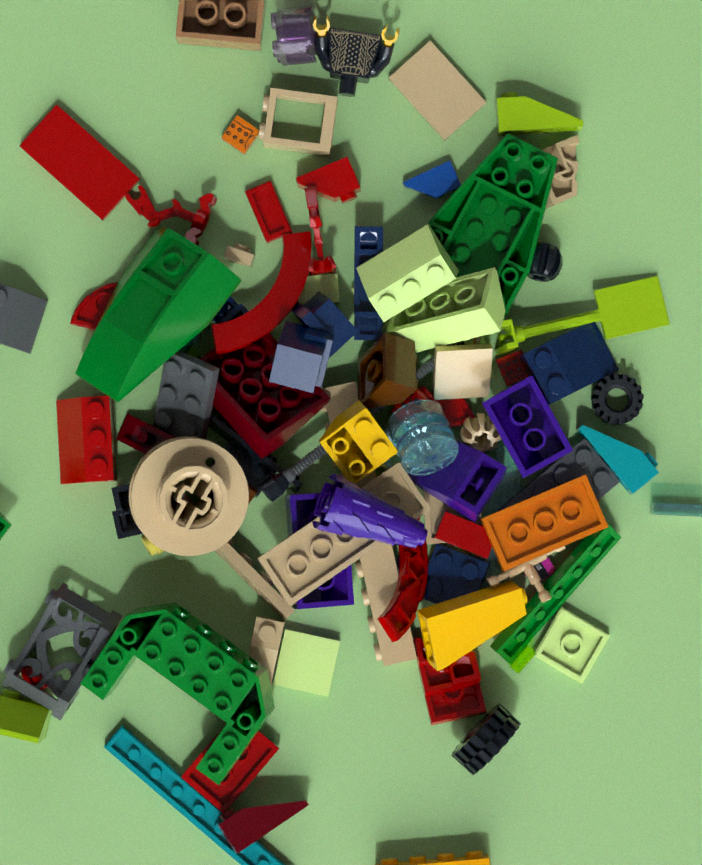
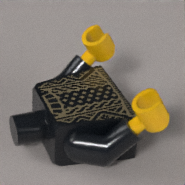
[313,15,400,97]

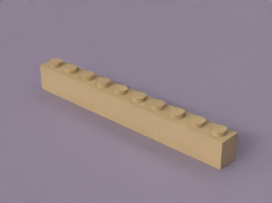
[321,382,417,666]

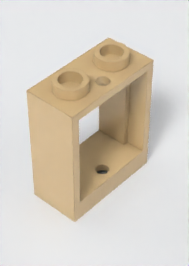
[259,88,338,157]

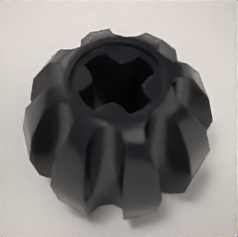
[527,242,563,282]

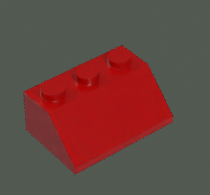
[56,396,117,485]

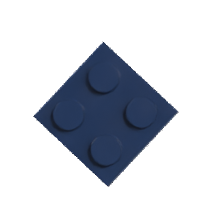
[423,543,490,604]

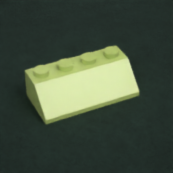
[386,268,505,353]

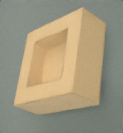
[224,243,255,268]

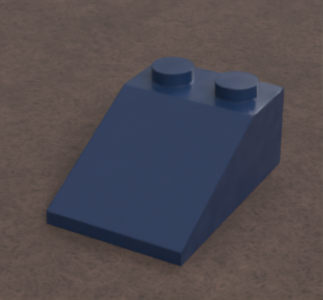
[519,322,619,405]

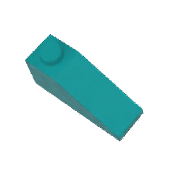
[576,425,659,494]

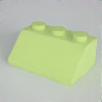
[356,224,458,322]

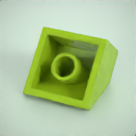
[0,689,52,744]

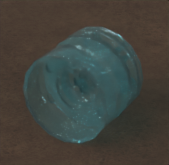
[388,400,458,475]

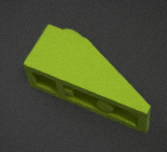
[495,92,584,136]

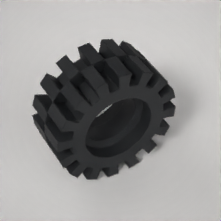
[591,373,644,425]

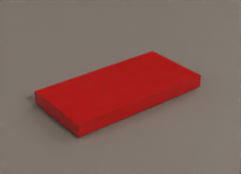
[19,104,140,221]

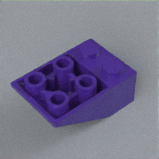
[406,431,507,522]

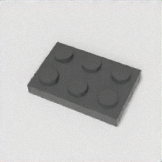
[153,350,219,439]

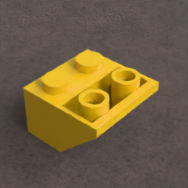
[319,400,398,484]

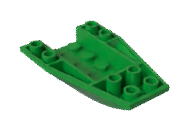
[428,134,558,321]
[75,227,242,402]

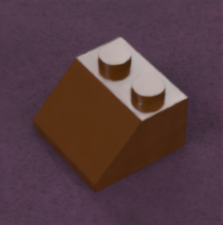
[357,333,418,409]

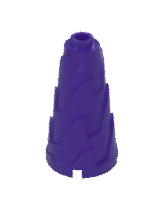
[312,474,428,548]

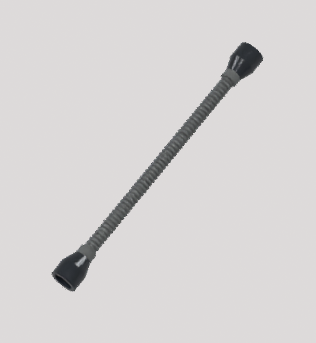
[258,341,466,503]

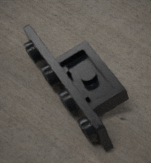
[209,415,302,498]

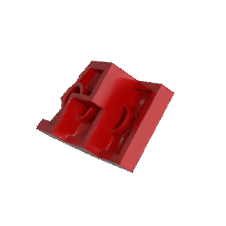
[413,638,486,726]

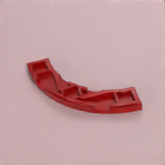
[212,231,312,355]
[377,517,428,642]

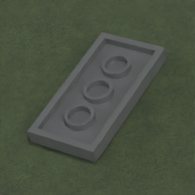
[497,438,620,511]

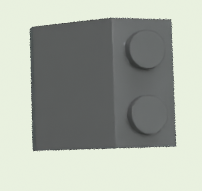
[0,284,48,354]

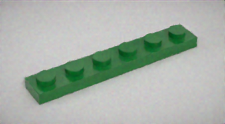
[490,523,622,664]

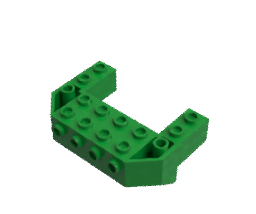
[80,602,275,785]

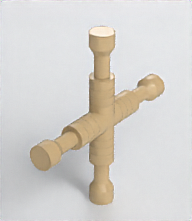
[486,546,565,603]

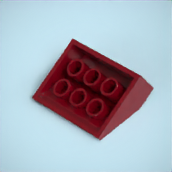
[199,333,331,459]

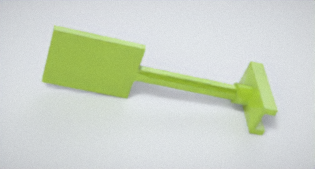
[494,276,670,355]

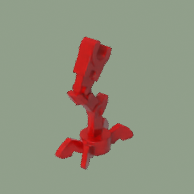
[125,185,217,246]
[304,186,336,276]

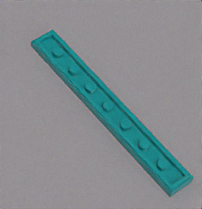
[104,725,286,865]

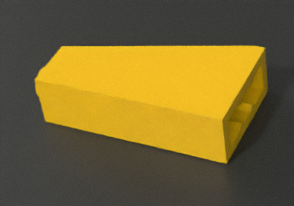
[417,580,527,671]

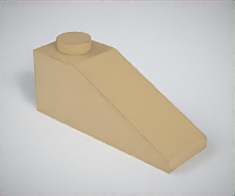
[248,616,285,685]

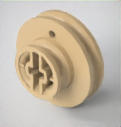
[128,436,249,556]

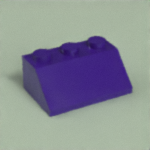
[482,375,573,478]

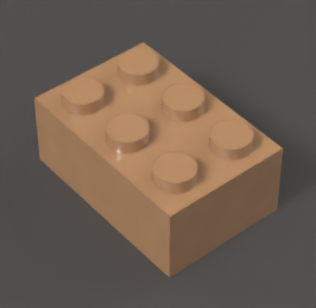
[176,0,266,51]

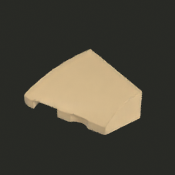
[542,135,579,209]

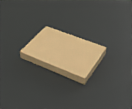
[389,41,486,141]

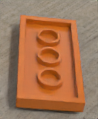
[480,475,608,572]

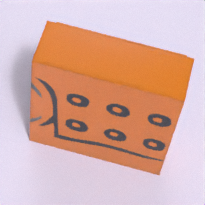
[221,115,259,155]

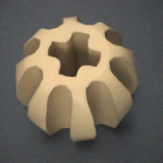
[460,413,501,454]

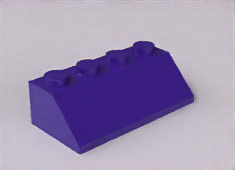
[285,493,354,609]

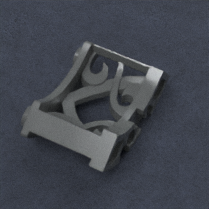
[3,582,122,720]

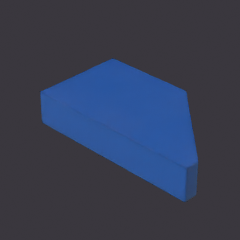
[403,161,461,199]

